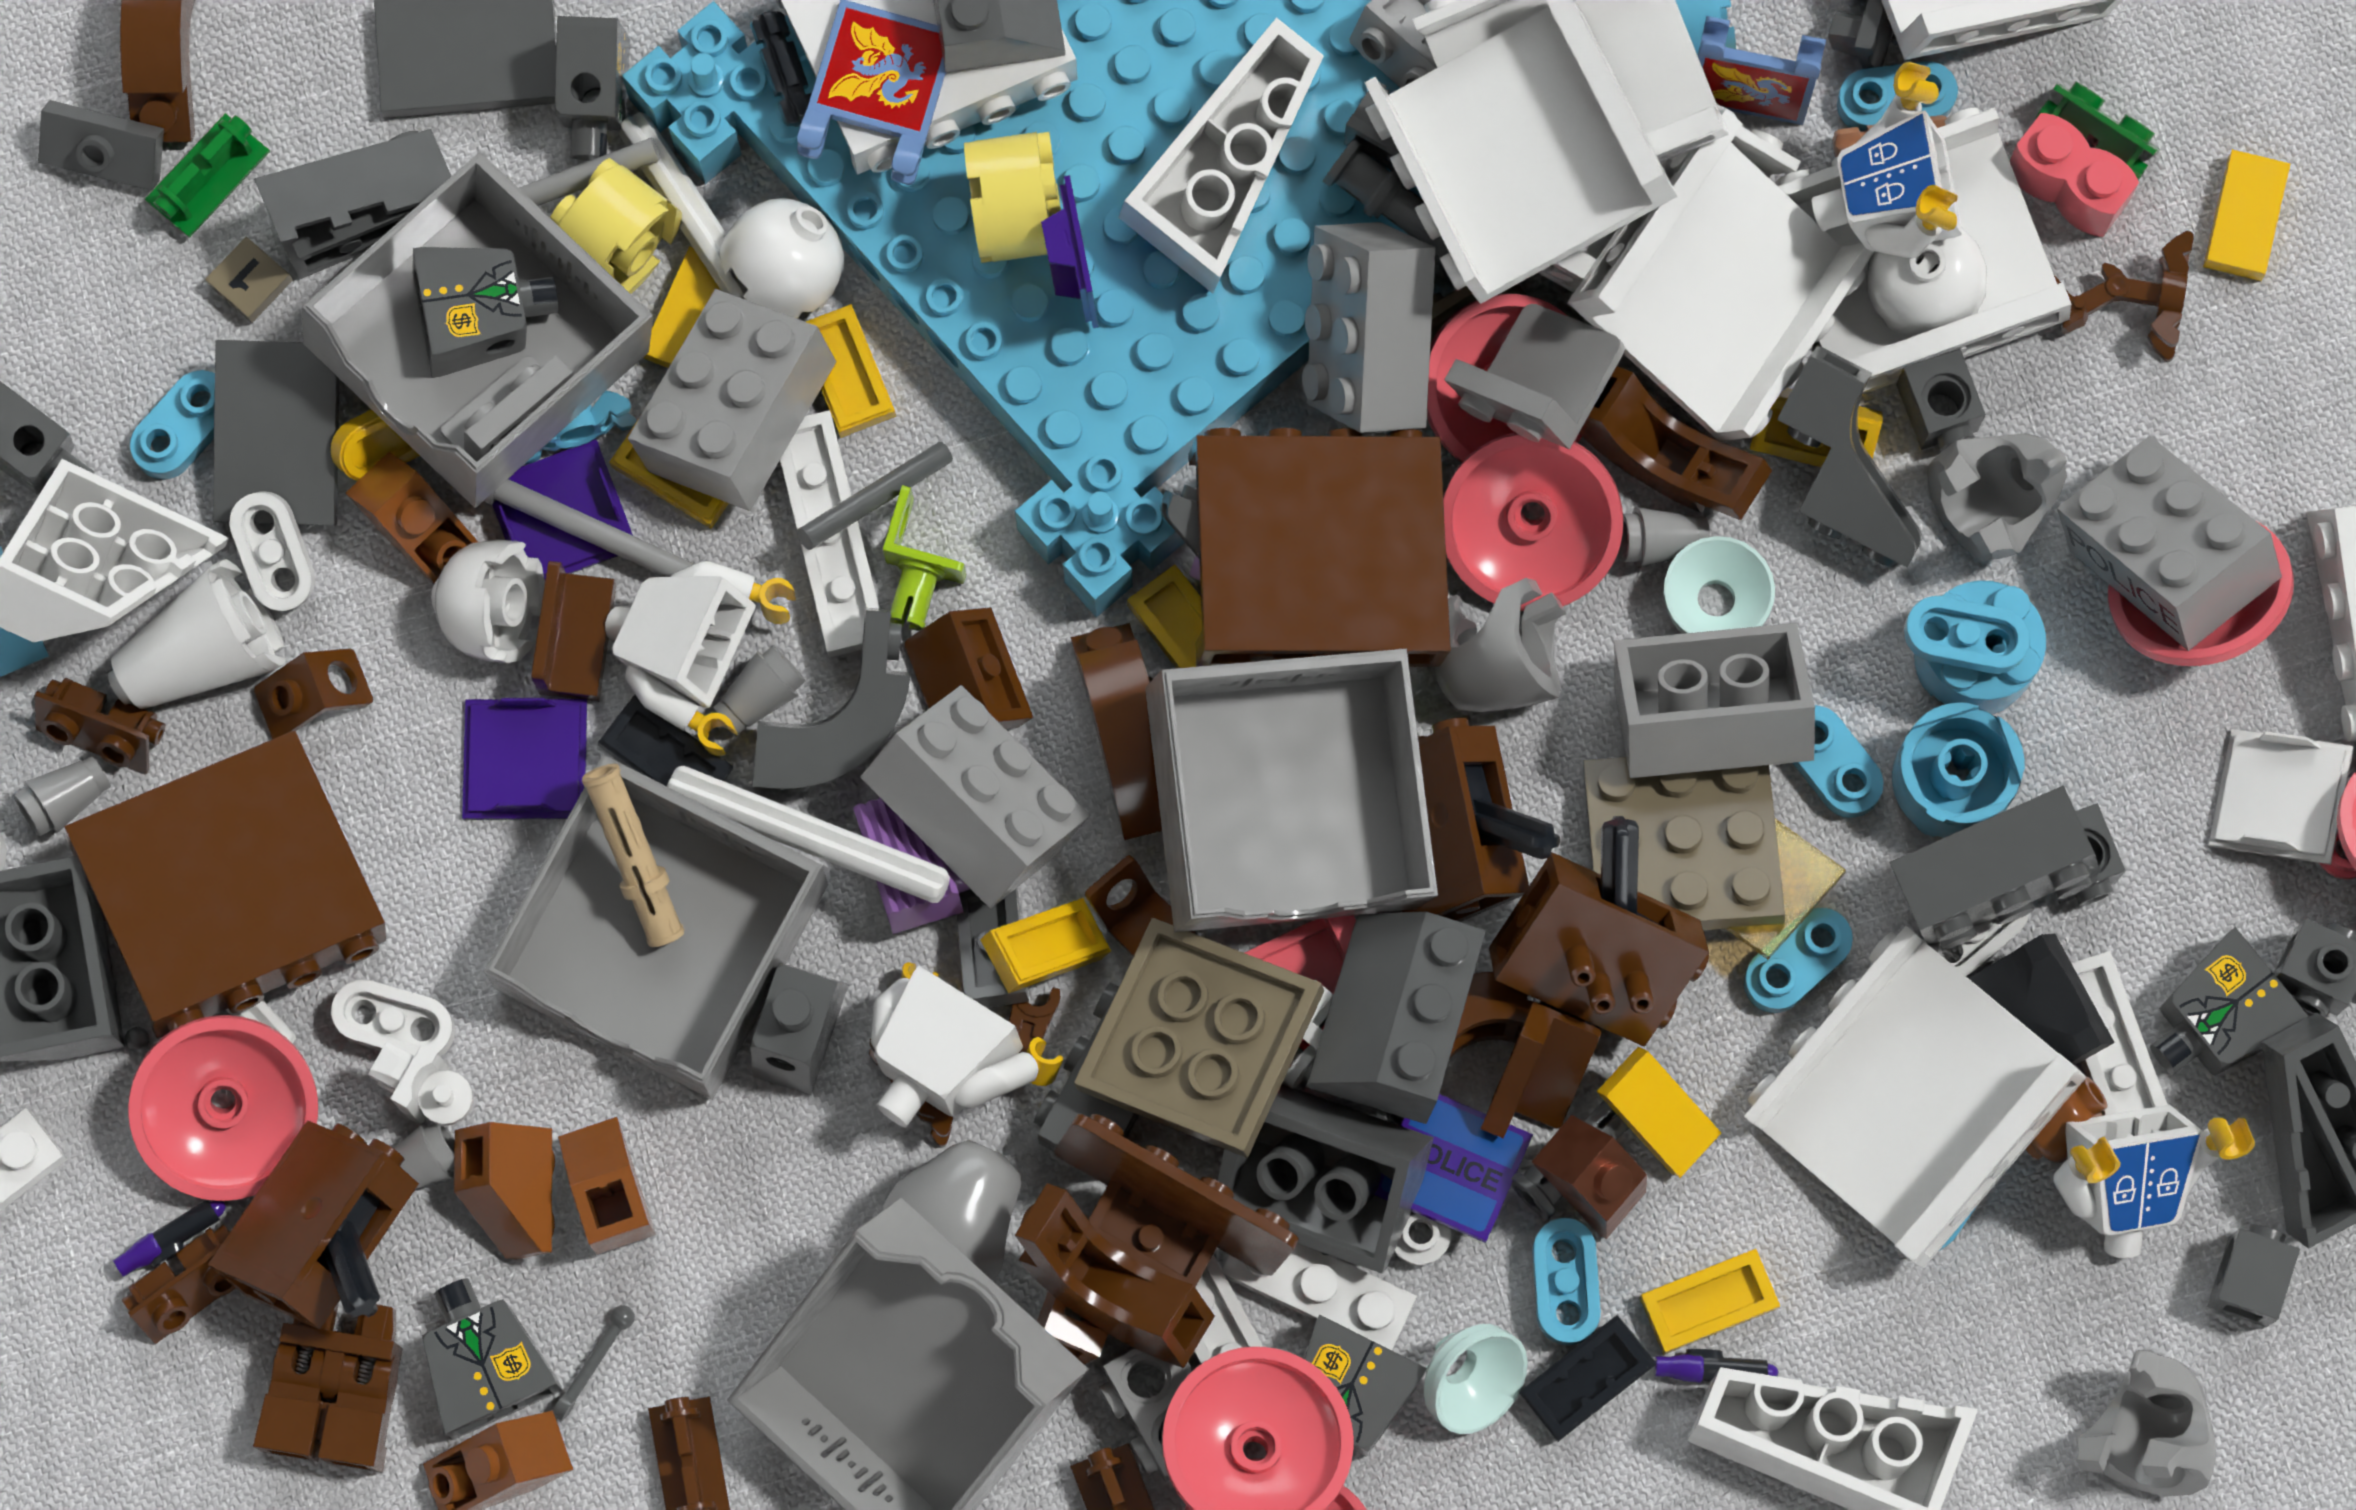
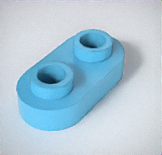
[1837,61,1958,132]
[130,370,215,480]
[1904,596,2030,674]
[1793,705,1884,818]
[1744,908,1853,1013]
[1532,1218,1601,1346]

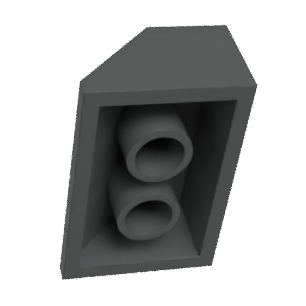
[933,0,1065,72]
[0,855,125,1061]
[1306,912,1486,1124]
[1217,1084,1434,1274]

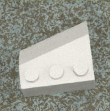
[0,459,229,643]

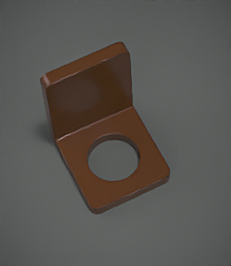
[254,648,373,739]
[1085,855,1198,957]

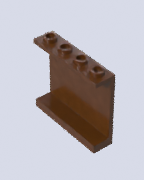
[1188,428,1451,667]
[64,730,386,1039]

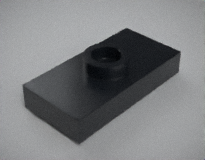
[598,694,733,786]
[1519,1314,1657,1442]

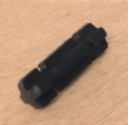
[750,10,812,127]

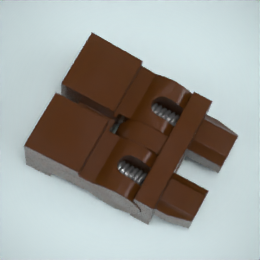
[253,1302,403,1473]

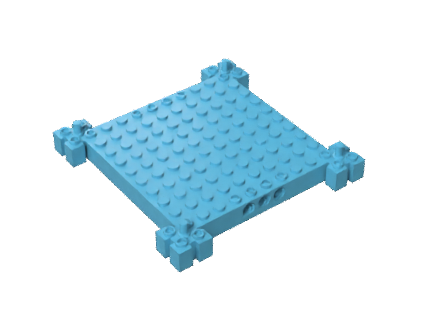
[622,0,1423,618]

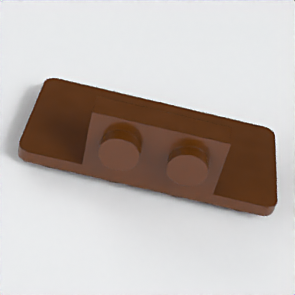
[1054,1114,1299,1287]

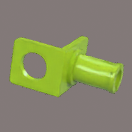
[883,485,967,631]

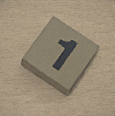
[205,237,293,323]

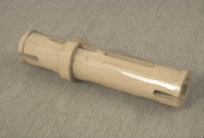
[582,763,685,947]

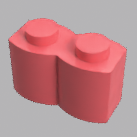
[2010,113,2139,237]

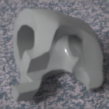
[1927,433,2067,561]
[1433,578,1567,712]
[884,1140,1021,1280]
[2076,1349,2216,1496]

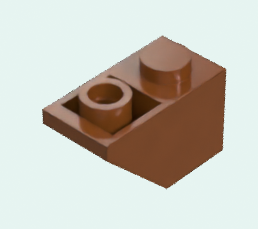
[346,452,478,585]
[558,1117,656,1255]
[454,1122,555,1260]
[423,1411,573,1510]

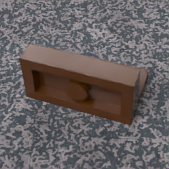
[531,561,617,702]
[905,607,1034,729]
[1481,1002,1601,1139]

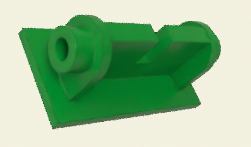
[2035,81,2160,180]
[145,113,270,238]

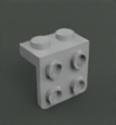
[1444,304,1625,449]

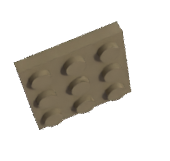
[1583,757,1785,930]
[1074,918,1324,1158]

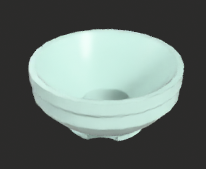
[1663,536,1775,634]
[1424,1324,1528,1434]

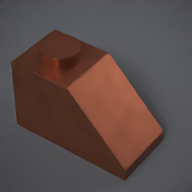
[1532,1115,1647,1239]

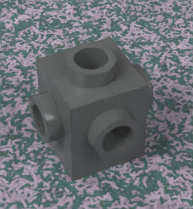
[2274,918,2356,1017]

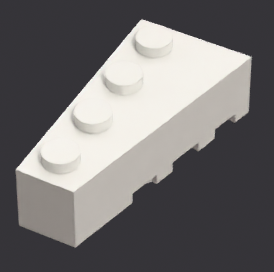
[1118,17,1324,293]
[1687,1367,1978,1510]

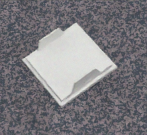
[2208,729,2354,865]

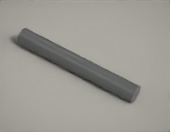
[797,442,953,550]

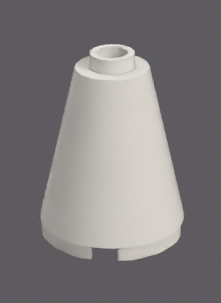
[108,559,286,709]

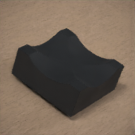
[1968,934,2115,1065]

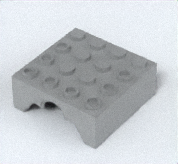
[302,152,653,508]
[1145,649,1438,933]
[484,755,828,1100]
[727,1198,1089,1510]

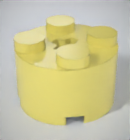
[964,132,1061,263]
[550,158,682,294]

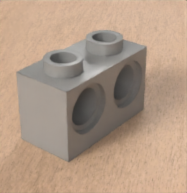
[1099,1348,1192,1482]

